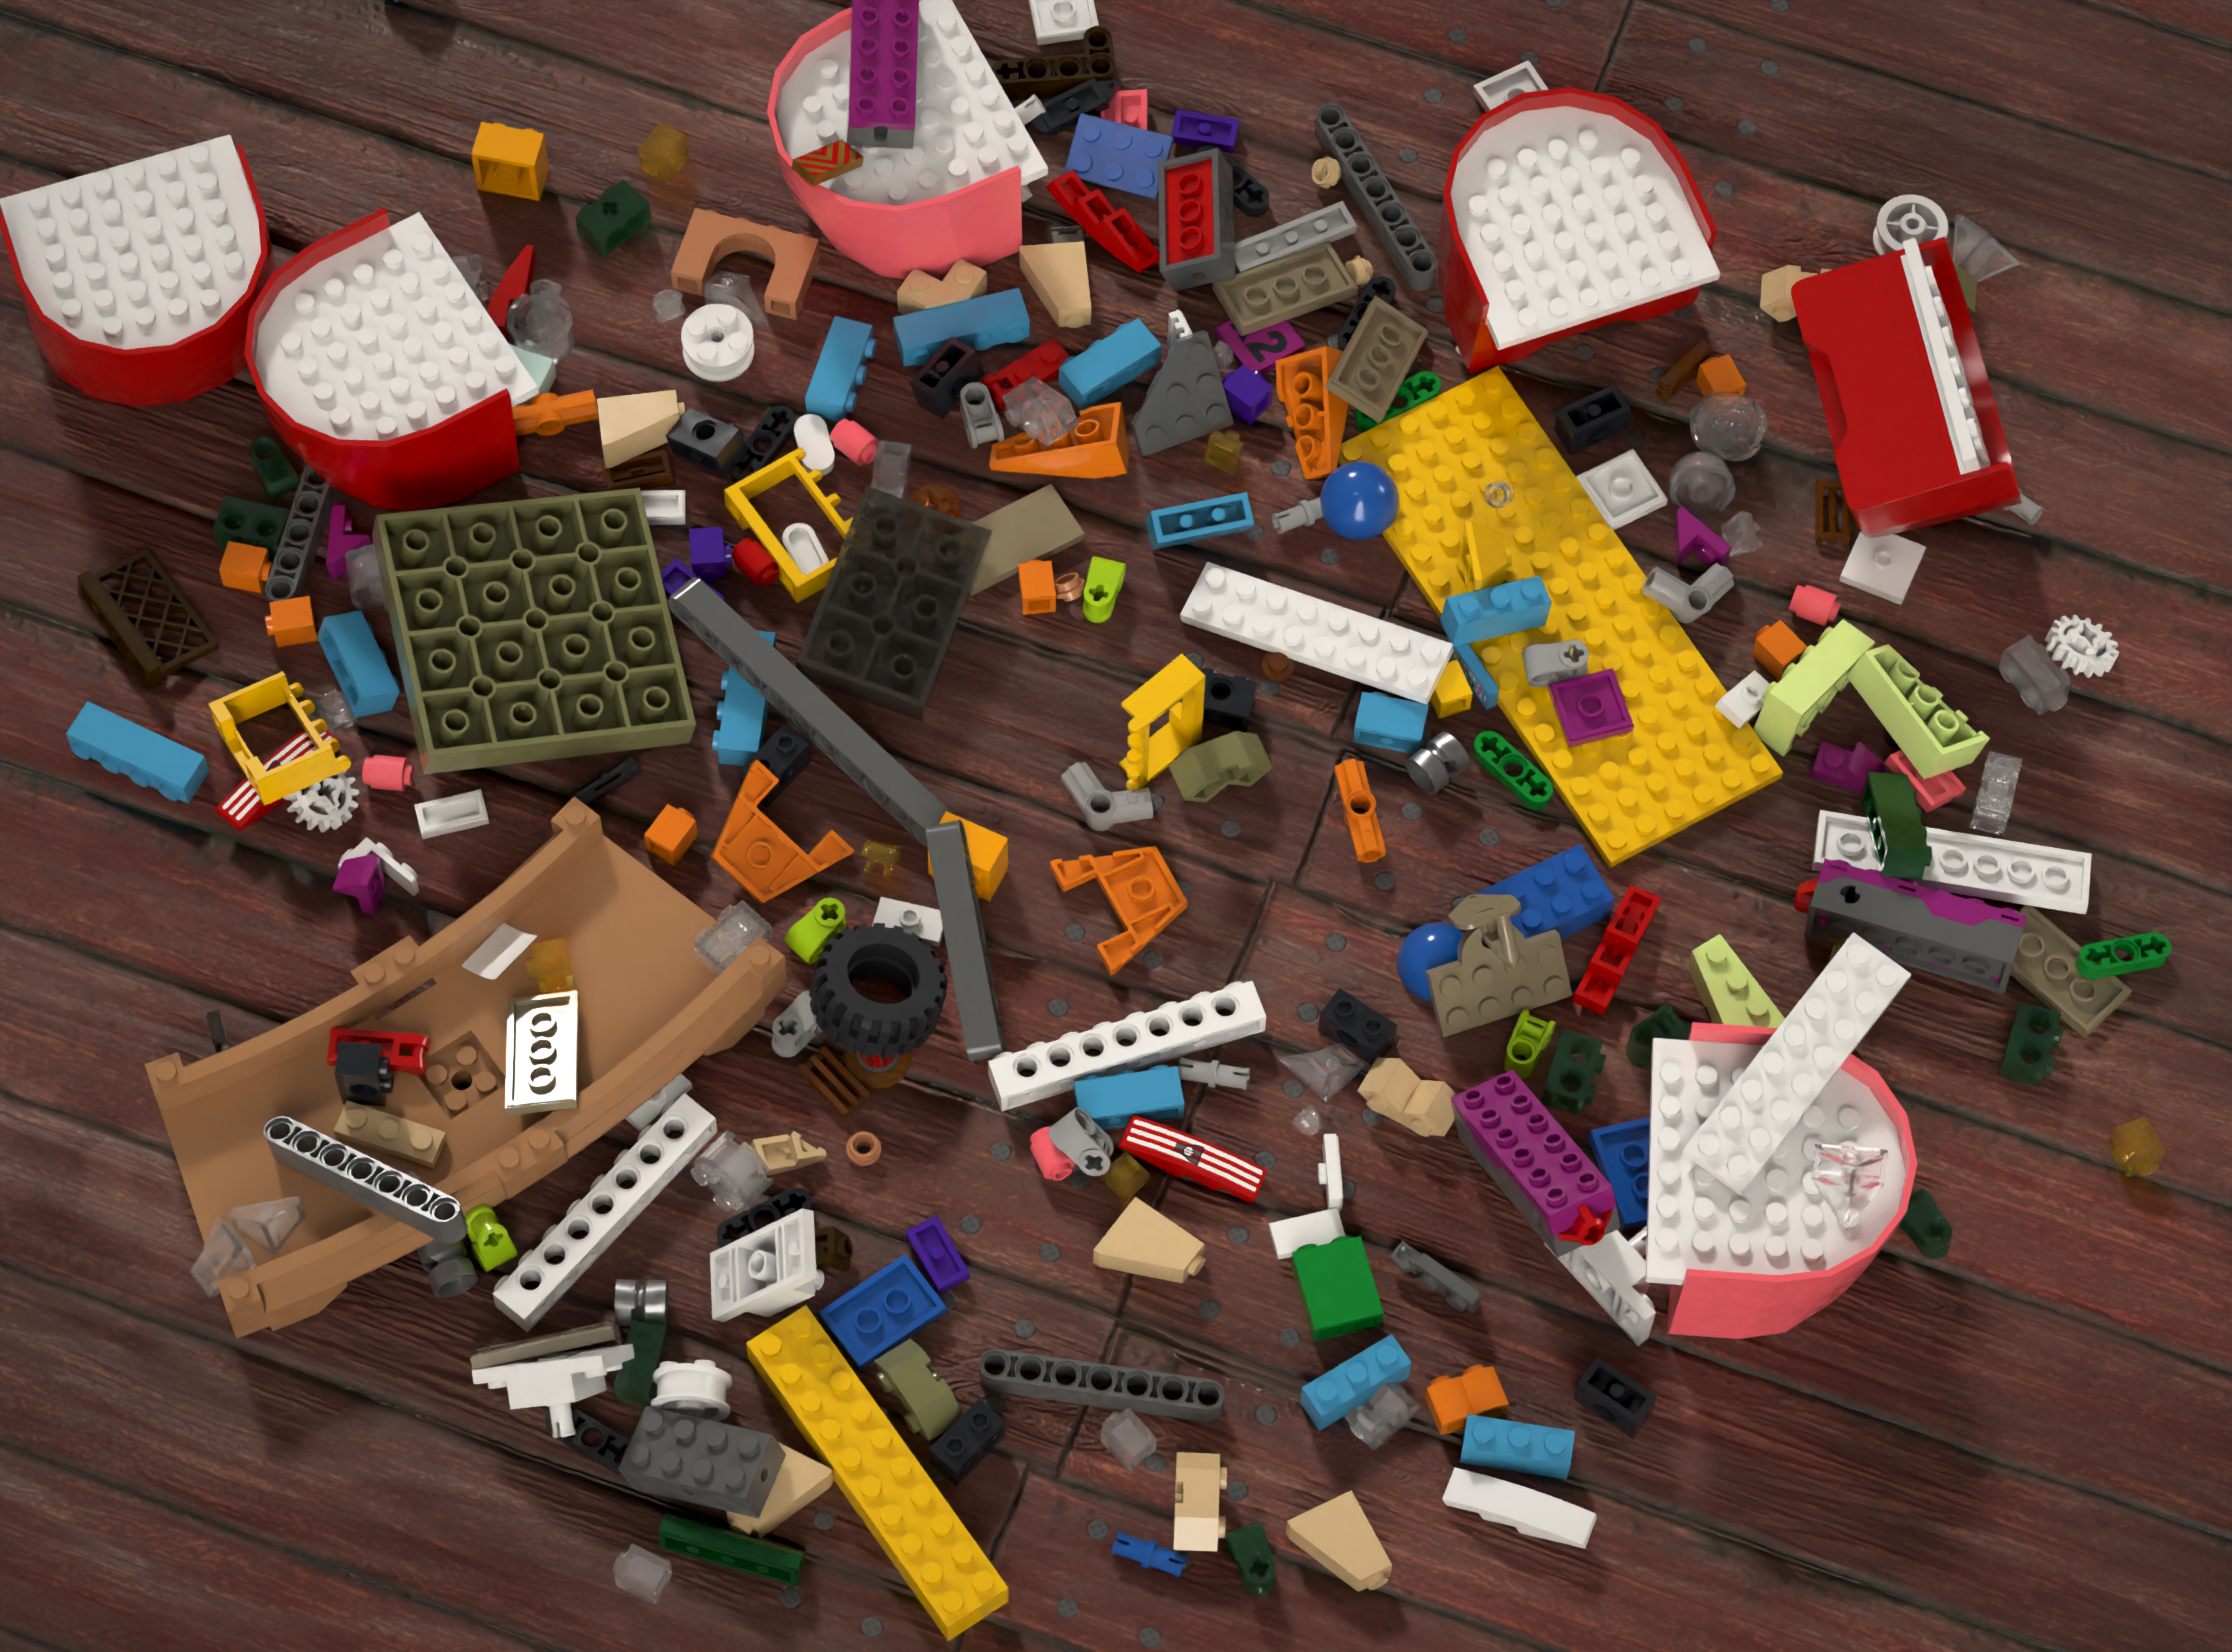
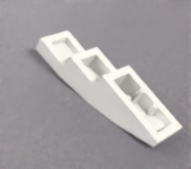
[1442,1467,1597,1548]

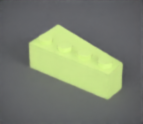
[1753,619,1875,757]
[1847,644,1990,780]
[1688,934,1785,1028]

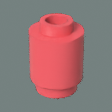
[830,419,879,466]
[1789,585,1841,627]
[362,755,415,792]
[1030,1126,1076,1181]

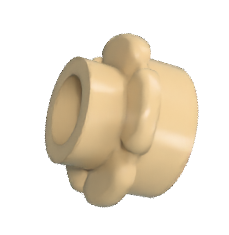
[1312,157,1341,189]
[1345,256,1373,288]

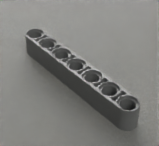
[1315,103,1437,291]
[265,463,337,602]
[925,820,1006,1062]
[263,1116,468,1244]
[979,1349,1225,1422]

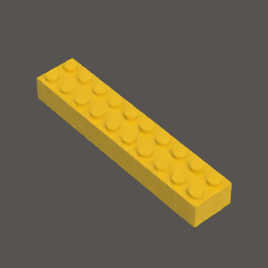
[746,1305,1009,1641]

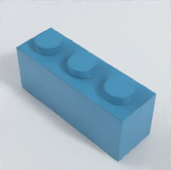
[805,316,877,422]
[1059,318,1162,410]
[1145,492,1254,550]
[1440,576,1552,647]
[317,610,400,718]
[1073,1065,1185,1130]
[1300,1334,1412,1431]
[1460,1414,1575,1479]

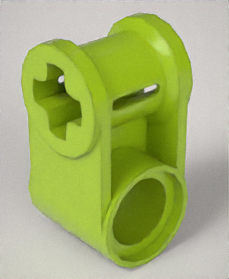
[1083,556,1126,623]
[783,897,847,965]
[1503,1009,1556,1079]
[465,1205,518,1273]

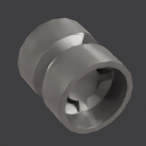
[1405,731,1470,795]
[417,1239,478,1298]
[614,1279,668,1326]

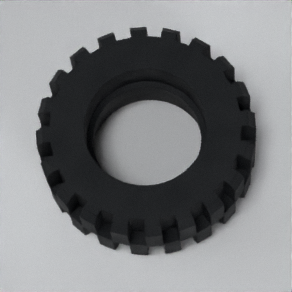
[809,923,948,1058]

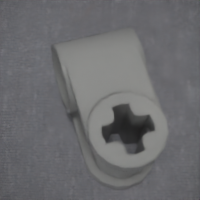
[960,382,1004,449]
[1522,640,1589,687]
[771,990,823,1058]
[1049,1108,1114,1176]

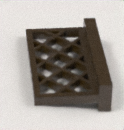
[77,548,219,690]

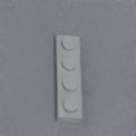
[1234,201,1357,274]

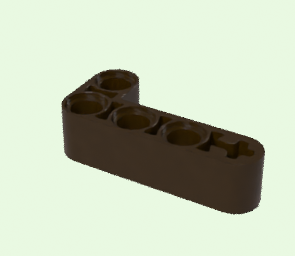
[991,26,1115,101]

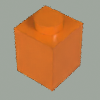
[1696,354,1746,413]
[219,541,273,593]
[1018,559,1056,615]
[265,596,318,647]
[1752,620,1808,681]
[644,804,698,866]

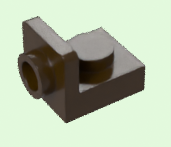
[815,1226,853,1271]

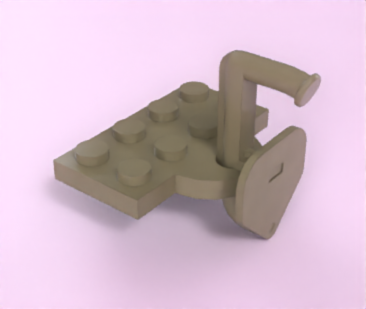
[1425,894,1572,1037]

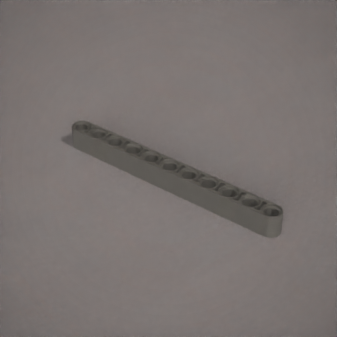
[667,577,952,847]

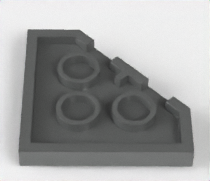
[1131,330,1234,457]

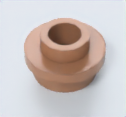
[1054,573,1086,602]
[846,1131,881,1166]

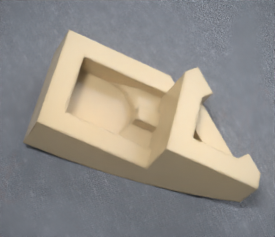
[751,1131,827,1177]

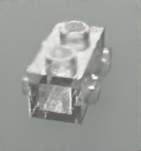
[1998,634,2072,716]

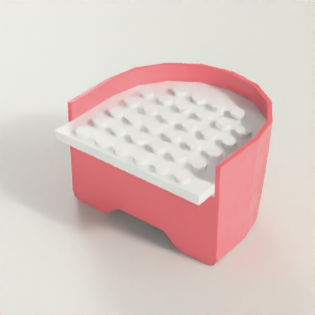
[767,0,1048,280]
[1646,1022,1918,1339]

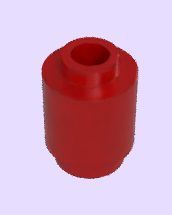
[731,538,780,587]

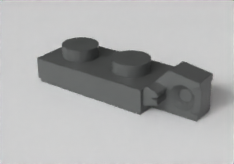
[1390,1241,1480,1314]

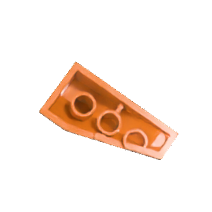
[1276,346,1349,481]
[989,402,1129,479]

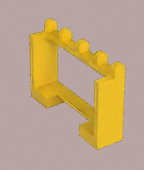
[724,448,876,603]
[1119,653,1205,790]
[208,671,351,806]

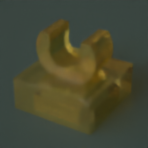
[1203,429,1244,475]
[861,840,902,878]
[1101,1151,1150,1202]

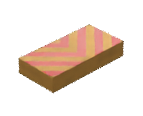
[791,139,864,186]

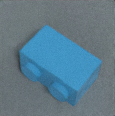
[1353,692,1429,755]

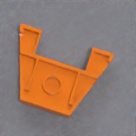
[710,760,855,904]
[1049,846,1188,976]

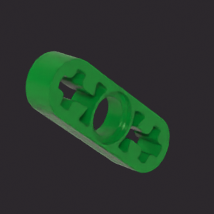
[1355,371,1441,432]
[1473,731,1553,810]
[2075,932,2172,979]

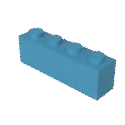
[893,288,1030,367]
[712,631,777,766]
[66,701,209,804]

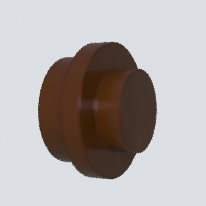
[1261,651,1295,682]

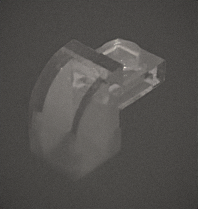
[867,440,912,512]
[1345,1381,1421,1451]

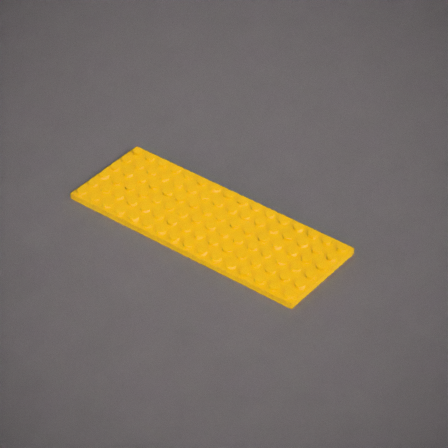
[1337,366,1783,868]

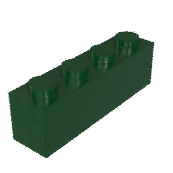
[1861,771,1932,880]

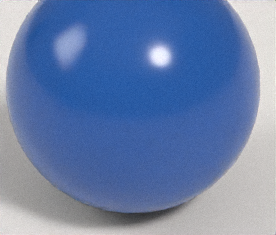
[1320,461,1399,541]
[1396,923,1464,1001]

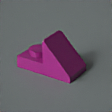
[326,505,373,580]
[1674,506,1731,567]
[1810,741,1886,794]
[333,854,386,916]

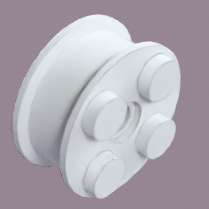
[1873,195,1948,256]
[681,304,755,382]
[651,1360,732,1422]

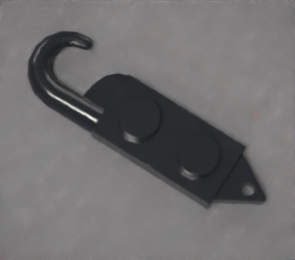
[1024,78,1121,136]

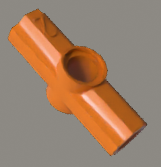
[512,389,599,436]
[1334,759,1386,863]

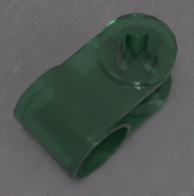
[249,436,300,504]
[1625,1003,1691,1065]
[1899,1188,1953,1260]
[1225,1521,1276,1596]

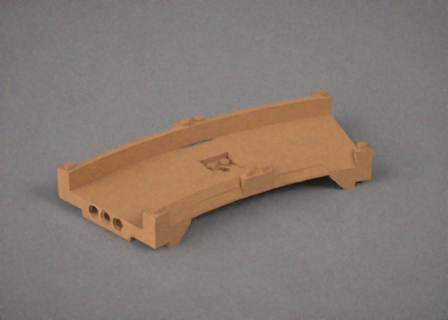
[144,797,788,1339]

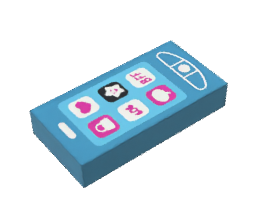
[1451,644,1499,710]

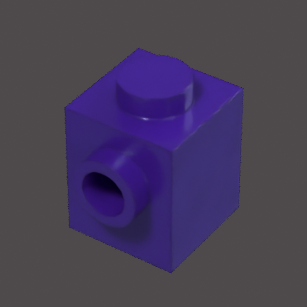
[1222,364,1273,425]
[689,527,732,582]

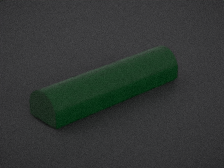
[658,1513,806,1586]

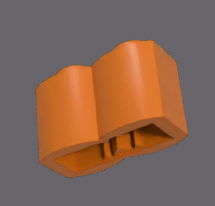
[1424,1364,1509,1435]

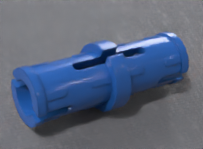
[1111,1531,1187,1578]

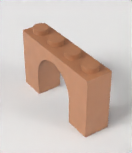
[671,208,820,320]

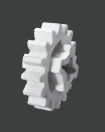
[2045,615,2119,678]
[283,770,359,832]

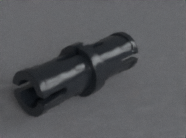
[572,756,641,806]

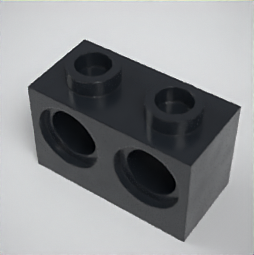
[929,1399,1006,1486]

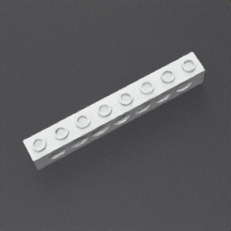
[988,981,1266,1112]
[493,1093,717,1332]

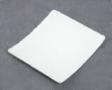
[462,923,537,980]

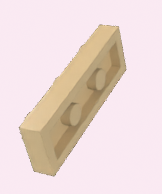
[333,1100,447,1169]

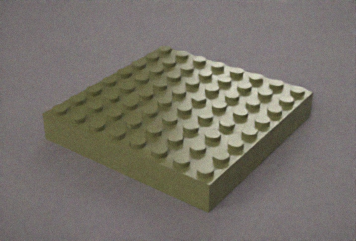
[372,488,696,775]

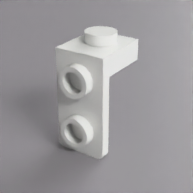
[338,837,419,896]

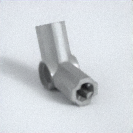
[1642,563,1735,623]
[1061,762,1153,831]

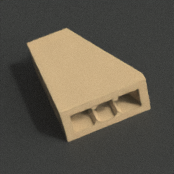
[1019,241,1091,328]
[597,389,685,468]
[1093,1197,1206,1283]
[726,1442,833,1539]
[1286,1490,1392,1592]

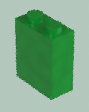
[1291,1235,1384,1342]

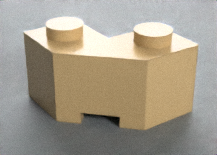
[897,259,987,315]
[1760,265,1833,322]
[1357,1057,1457,1137]
[1173,1452,1227,1552]

